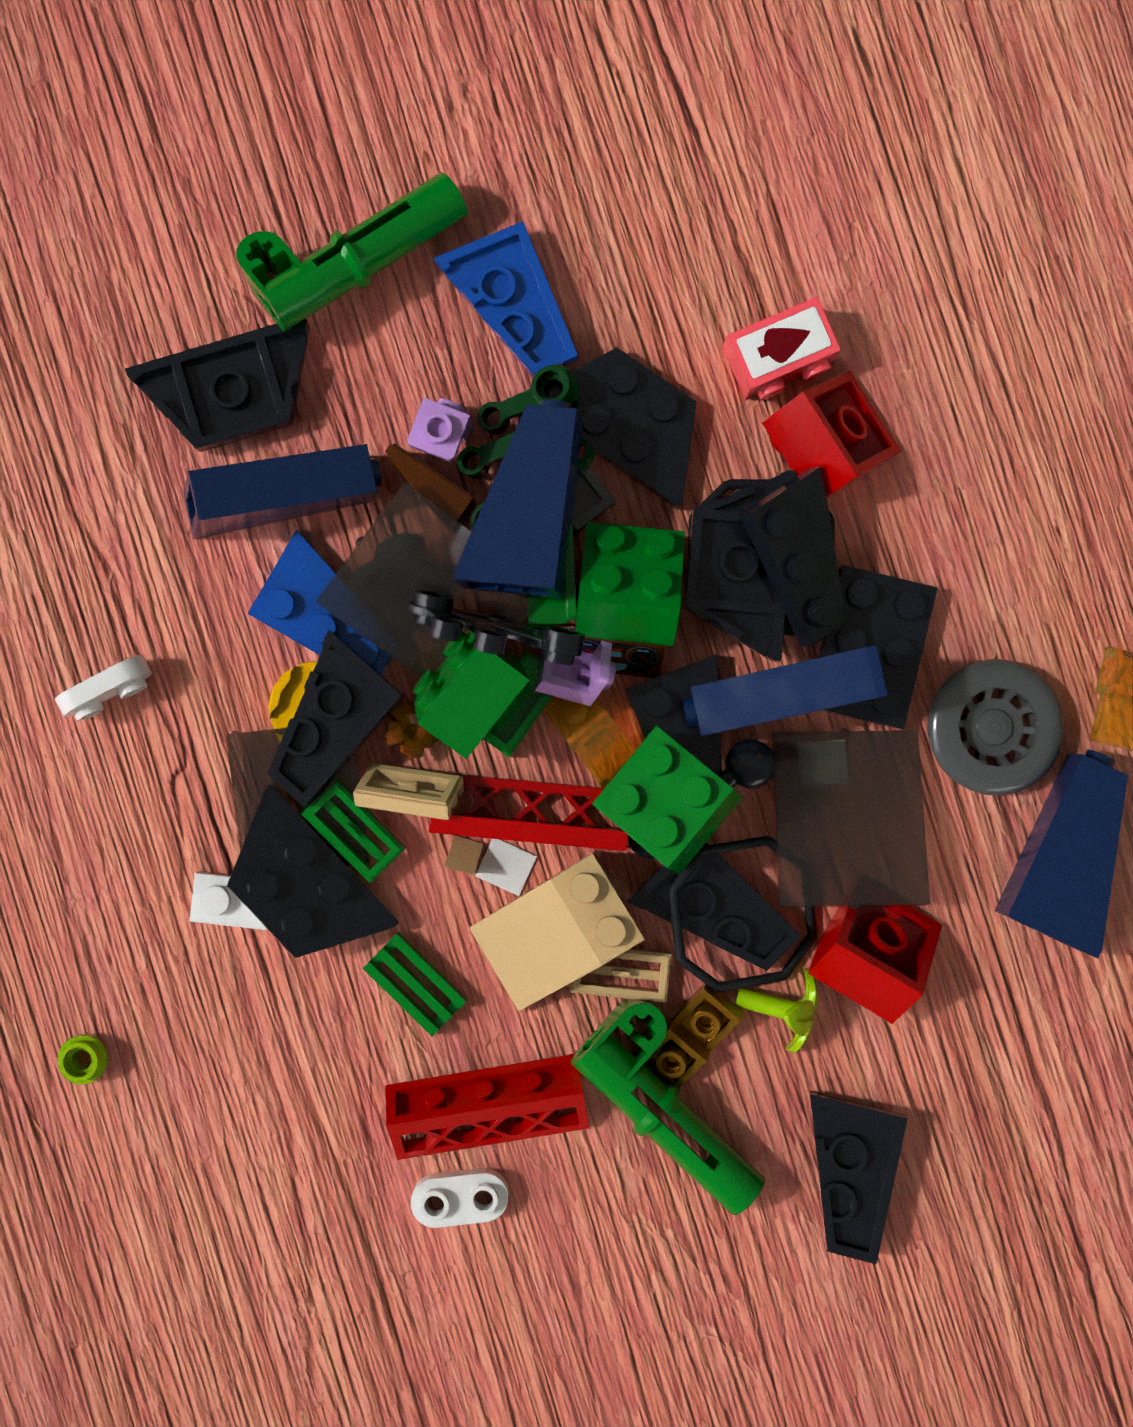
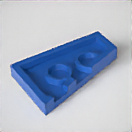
[433,221,578,377]
[247,530,400,676]

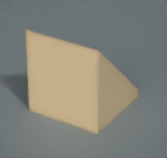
[444,835,484,875]

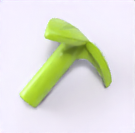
[736,968,819,1053]

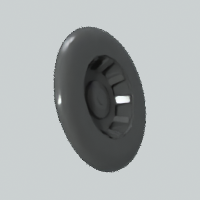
[928,659,1064,795]

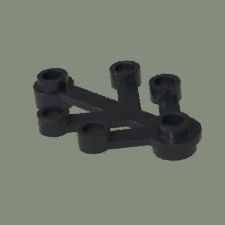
[407,590,585,665]

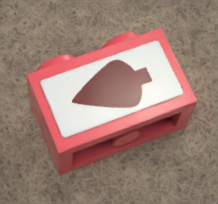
[722,296,841,400]

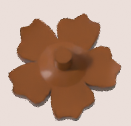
[382,702,439,760]

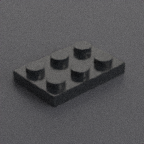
[818,565,937,730]

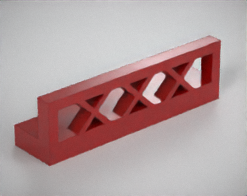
[429,772,628,851]
[385,1054,590,1160]

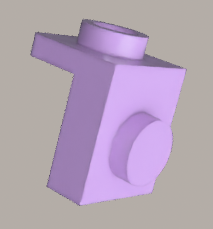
[407,398,474,462]
[535,640,616,707]

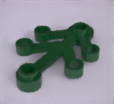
[457,365,595,529]

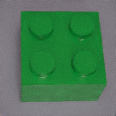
[575,522,685,646]
[413,629,529,759]
[592,726,743,875]

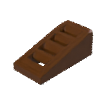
[385,443,476,535]

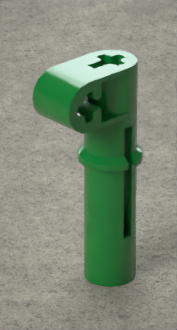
[236,172,468,332]
[571,999,765,1215]

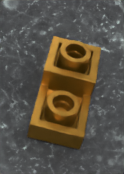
[644,983,744,1088]

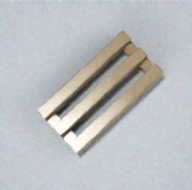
[353,763,464,820]
[570,948,672,1003]

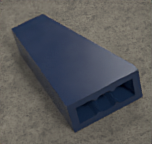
[454,400,583,598]
[183,444,381,539]
[682,645,888,736]
[995,749,1128,958]

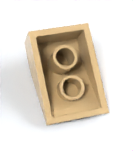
[469,852,645,1011]

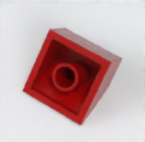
[762,371,902,499]
[808,875,942,1024]

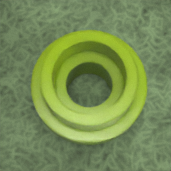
[57,1034,108,1084]

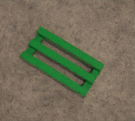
[301,778,406,883]
[362,932,467,1037]

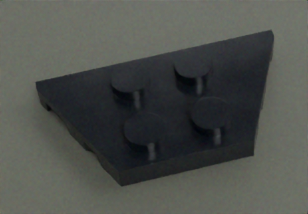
[125,318,310,452]
[549,347,696,510]
[684,470,796,662]
[227,784,399,958]

